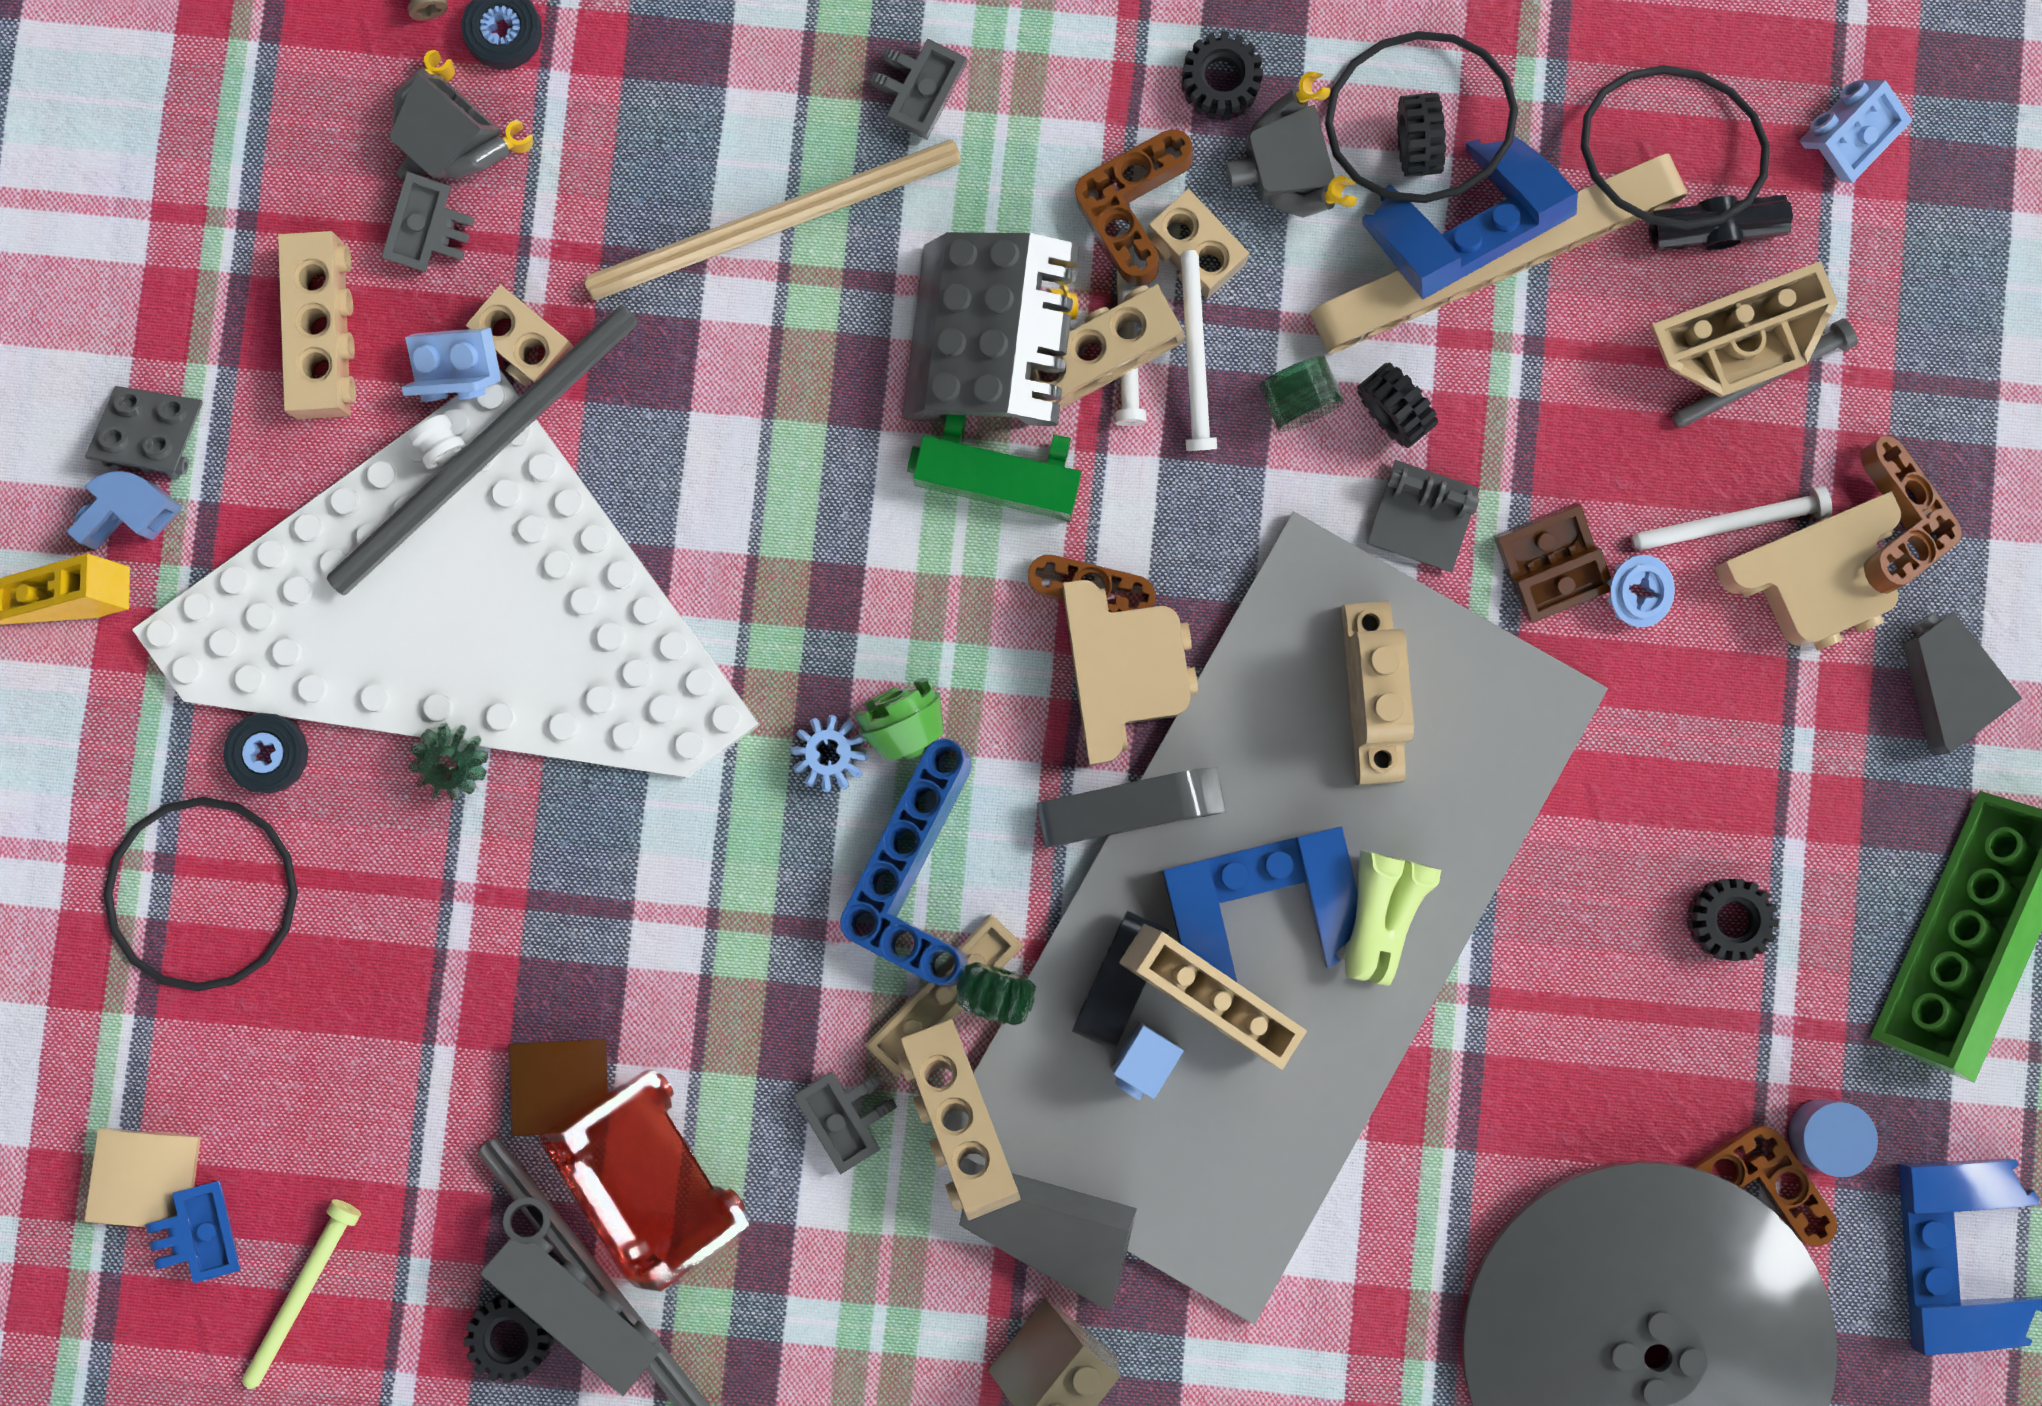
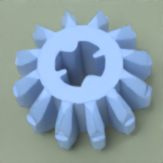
[791,715,869,792]

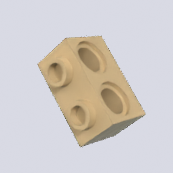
[1147,188,1250,299]
[466,284,574,388]

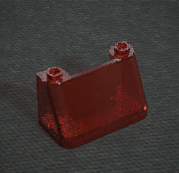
[540,1070,749,1292]

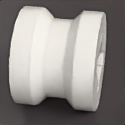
[408,414,466,469]

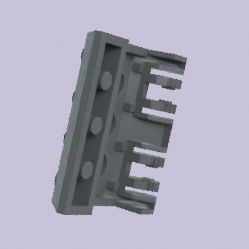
[902,232,1080,426]

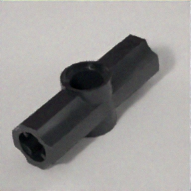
[1648,195,1793,252]

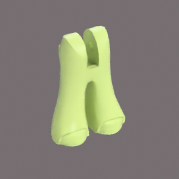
[1344,850,1441,986]

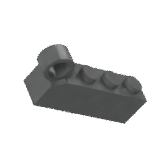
[480,1197,660,1397]

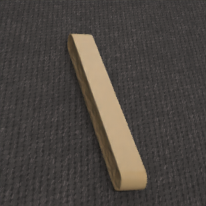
[1309,154,1688,354]

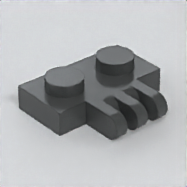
[381,172,475,272]

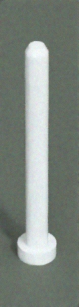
[1115,231,1147,426]
[1181,250,1217,451]
[1631,486,1832,551]

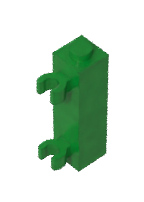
[907,414,1082,522]

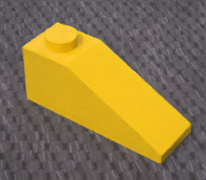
[0,553,130,625]

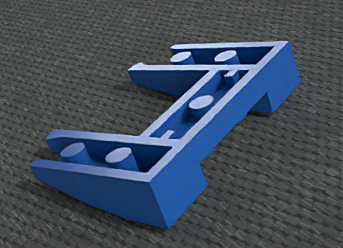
[1362,135,1578,300]
[1162,826,1358,982]
[1898,1158,2042,1355]

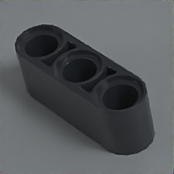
[1072,910,1169,1051]

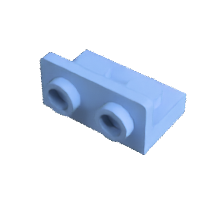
[1800,80,1913,183]
[401,328,502,402]

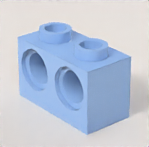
[1111,1021,1184,1101]

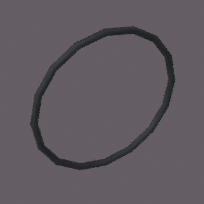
[1325,31,1518,203]
[1580,65,1770,230]
[103,797,298,991]

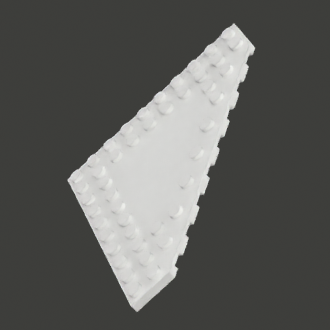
[132,369,760,778]

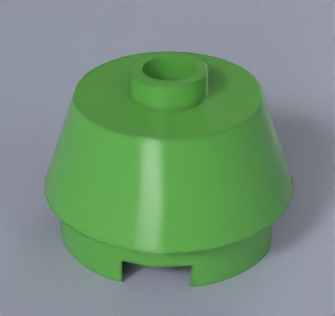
[854,678,944,760]

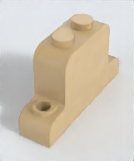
[1714,491,1901,651]
[1062,580,1198,766]
[1341,601,1414,786]

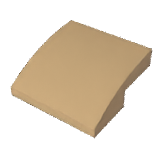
[84,1127,201,1227]

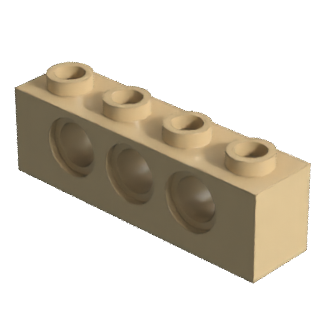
[278,231,356,420]
[1029,284,1186,426]
[1119,924,1307,1070]
[897,1019,1021,1220]

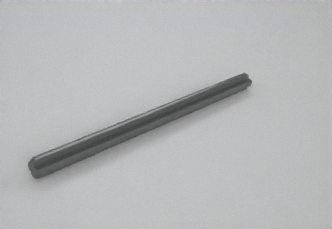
[327,305,638,595]
[478,1137,710,1406]

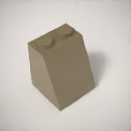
[988,1297,1121,1406]

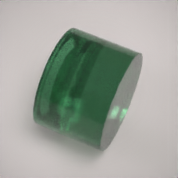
[1259,355,1345,432]

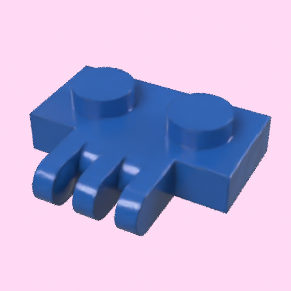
[145,1180,241,1284]

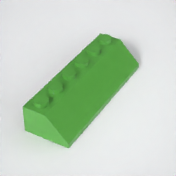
[1870,791,2042,1083]

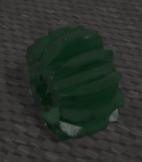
[409,722,489,801]
[955,962,1036,1025]

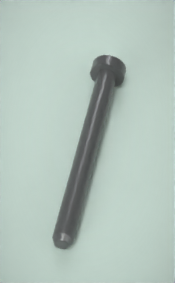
[1672,318,1858,428]

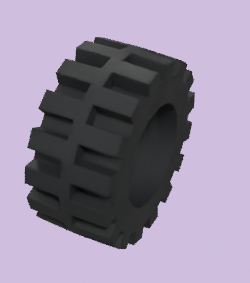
[1397,93,1446,177]

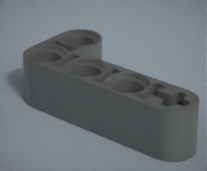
[1037,767,1226,848]

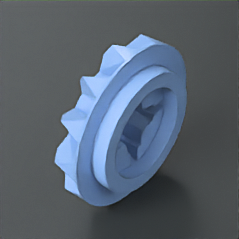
[1606,555,1675,627]

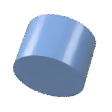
[1788,1098,1878,1177]

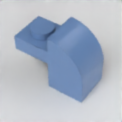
[67,471,183,550]

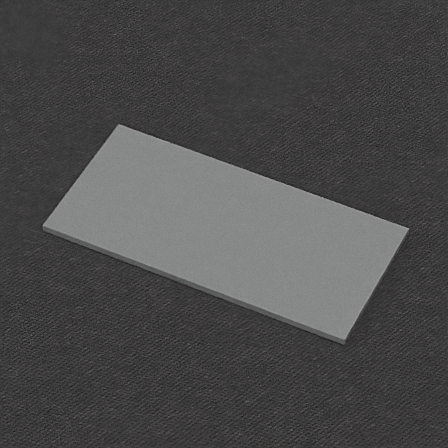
[944,511,1608,1325]

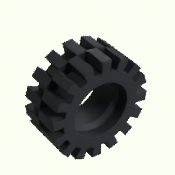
[1181,31,1263,121]
[1357,362,1438,448]
[1687,879,1779,961]
[464,1294,554,1383]

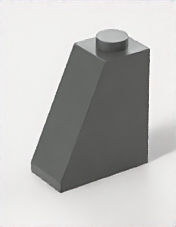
[1902,612,2022,756]

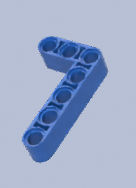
[840,738,972,987]

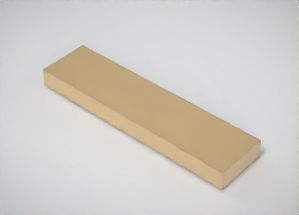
[865,914,1024,1077]

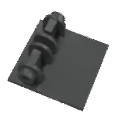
[85,386,203,478]
[1367,460,1480,573]

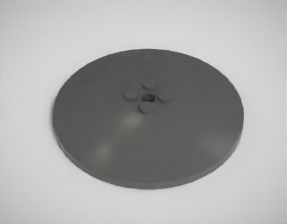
[1461,1161,1837,1406]

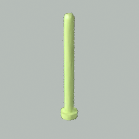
[243,1199,361,1389]

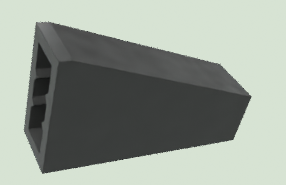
[959,1164,1137,1310]

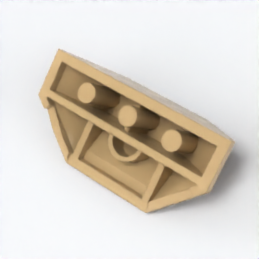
[1650,261,1838,397]

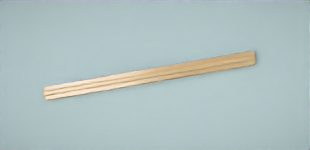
[584,139,961,300]

